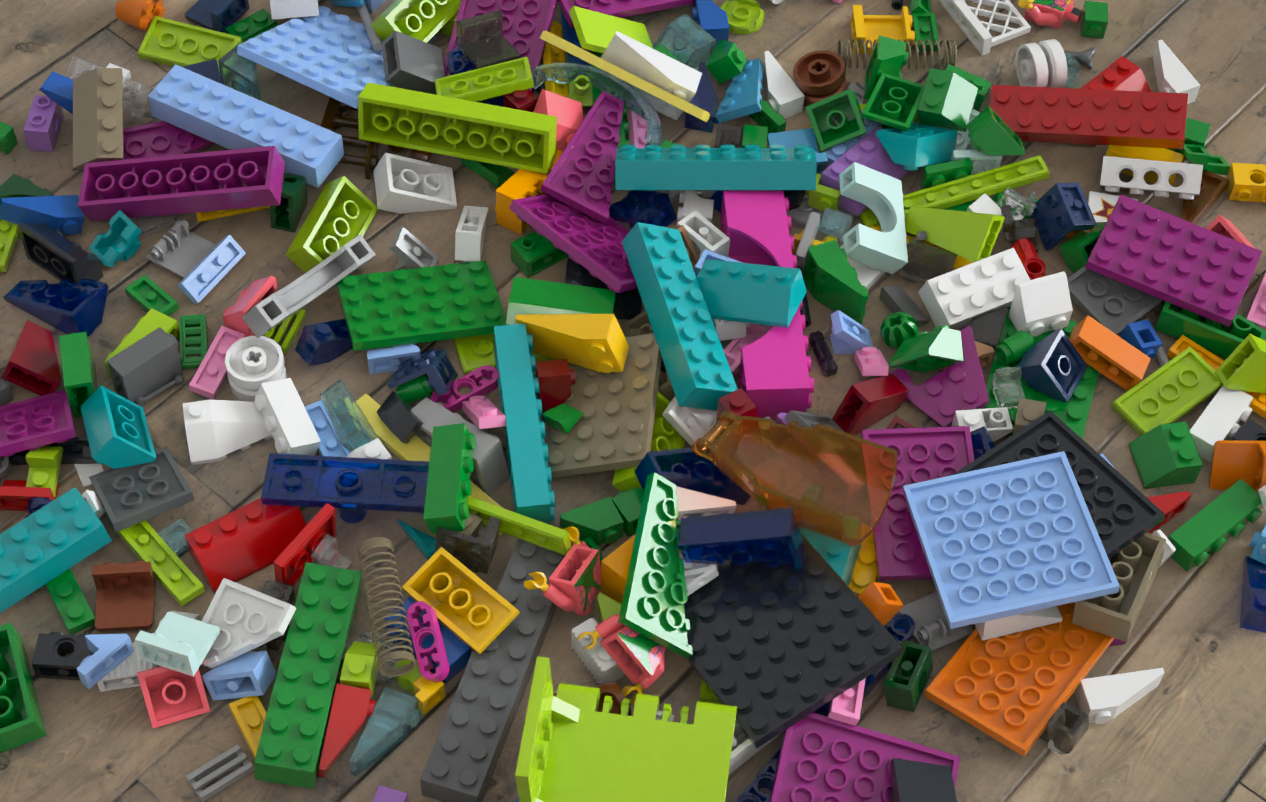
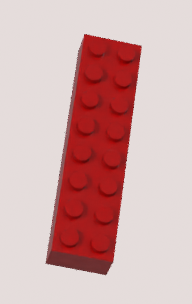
[990,85,1188,149]

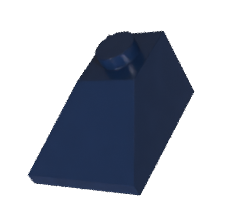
[1016,329,1088,403]

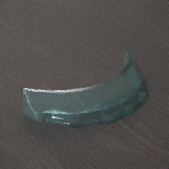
[533,63,662,148]

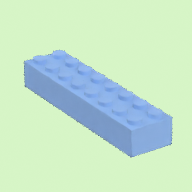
[148,64,344,188]

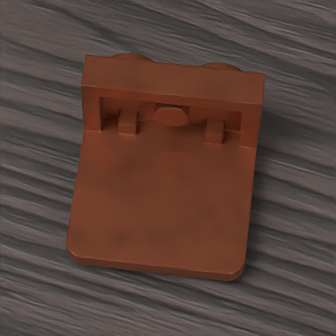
[92,561,155,631]

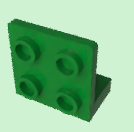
[920,158,977,212]

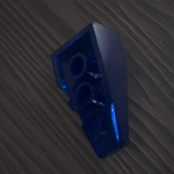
[3,279,109,337]

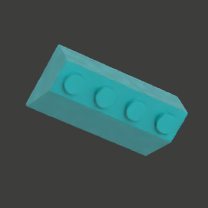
[697,259,807,328]

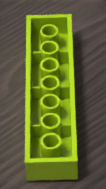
[358,82,557,174]

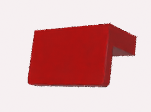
[0,480,59,512]

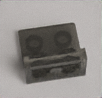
[456,10,520,69]
[435,516,501,574]

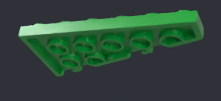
[618,472,693,658]

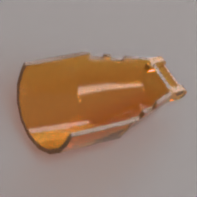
[692,411,897,547]

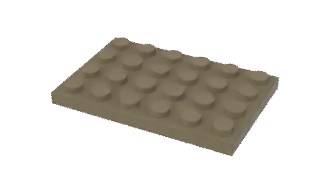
[547,333,662,478]

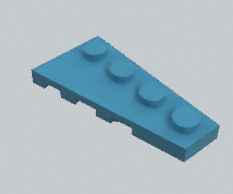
[716,58,764,123]

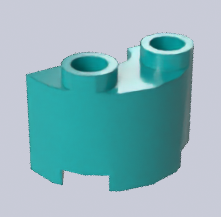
[88,209,142,267]

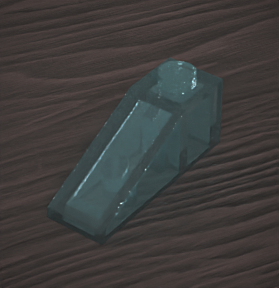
[320,379,377,453]
[349,687,421,777]

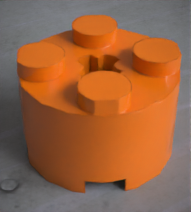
[115,0,165,32]

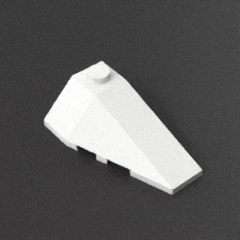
[182,400,273,465]

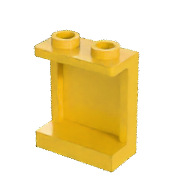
[850,5,915,54]

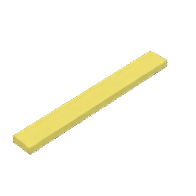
[540,30,710,122]
[346,394,503,540]

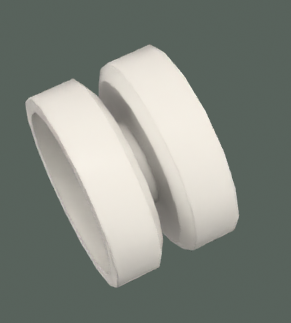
[1015,39,1067,88]
[225,335,287,402]

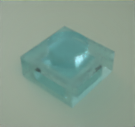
[158,518,193,556]

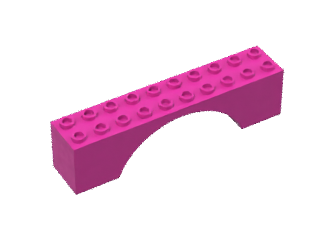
[720,190,814,420]

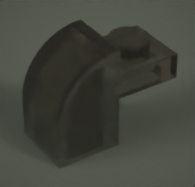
[1039,702,1089,754]

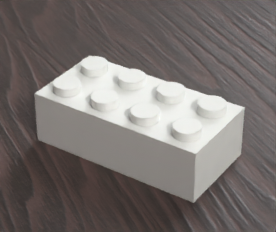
[918,248,1030,330]

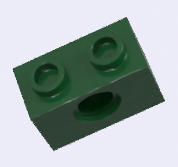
[883,641,933,712]

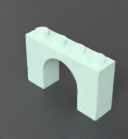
[839,162,908,274]

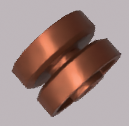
[793,50,848,107]

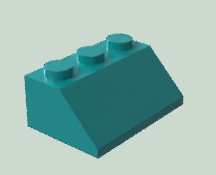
[876,123,958,170]
[81,386,156,469]

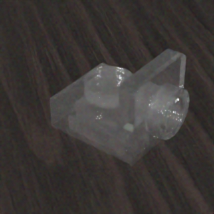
[996,187,1036,223]
[991,367,1026,409]
[311,534,352,569]

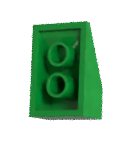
[861,73,925,131]

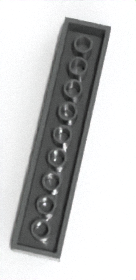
[420,539,565,802]

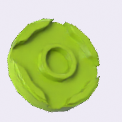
[720,0,764,35]

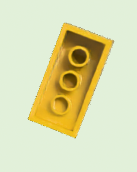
[515,314,629,373]
[402,547,520,654]

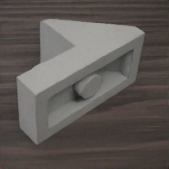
[389,227,438,270]

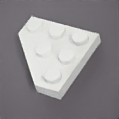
[201,578,296,669]

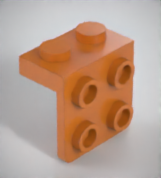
[1209,440,1266,494]

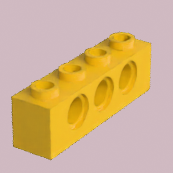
[1226,163,1266,203]

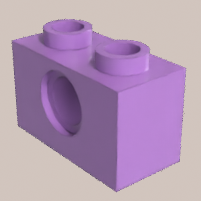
[23,95,64,152]

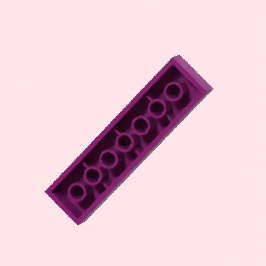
[78,146,285,222]

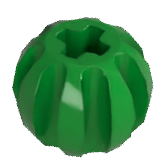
[880,311,919,350]

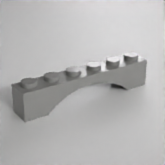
[242,235,376,338]

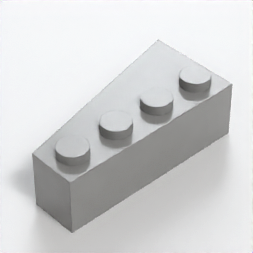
[411,397,510,496]

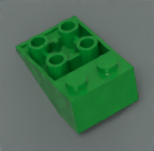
[803,240,869,325]

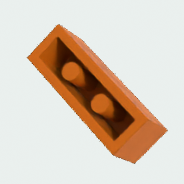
[1069,315,1151,391]

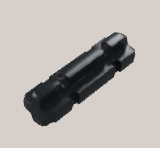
[809,331,838,376]

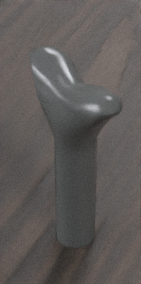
[1064,47,1096,70]

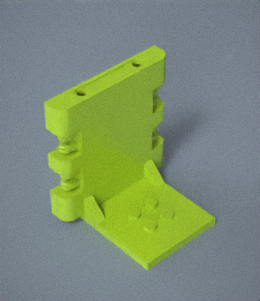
[515,656,737,802]

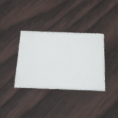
[74,464,104,487]

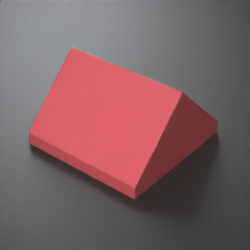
[137,666,210,729]

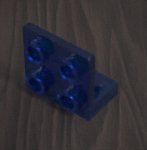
[609,190,677,229]

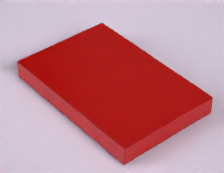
[273,503,336,594]

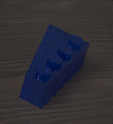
[634,443,759,505]
[678,508,804,569]

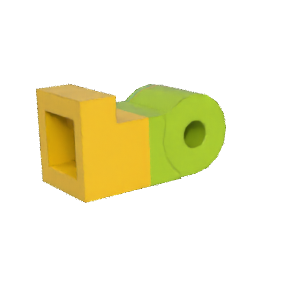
[394,659,446,715]

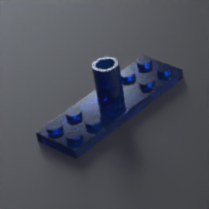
[261,453,429,523]

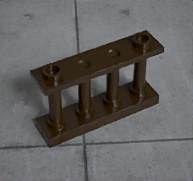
[321,97,381,180]

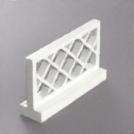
[938,0,1031,56]

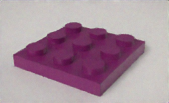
[0,390,76,457]

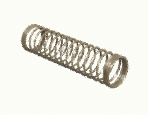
[837,39,957,70]
[357,537,416,677]

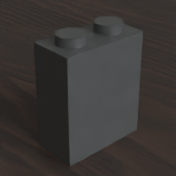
[381,31,445,95]
[107,327,183,403]

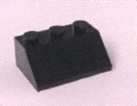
[17,223,104,295]

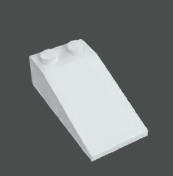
[601,31,702,121]

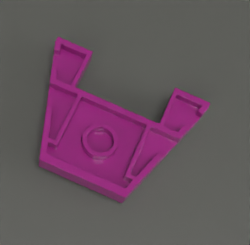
[889,325,990,427]

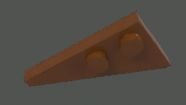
[1181,163,1229,224]

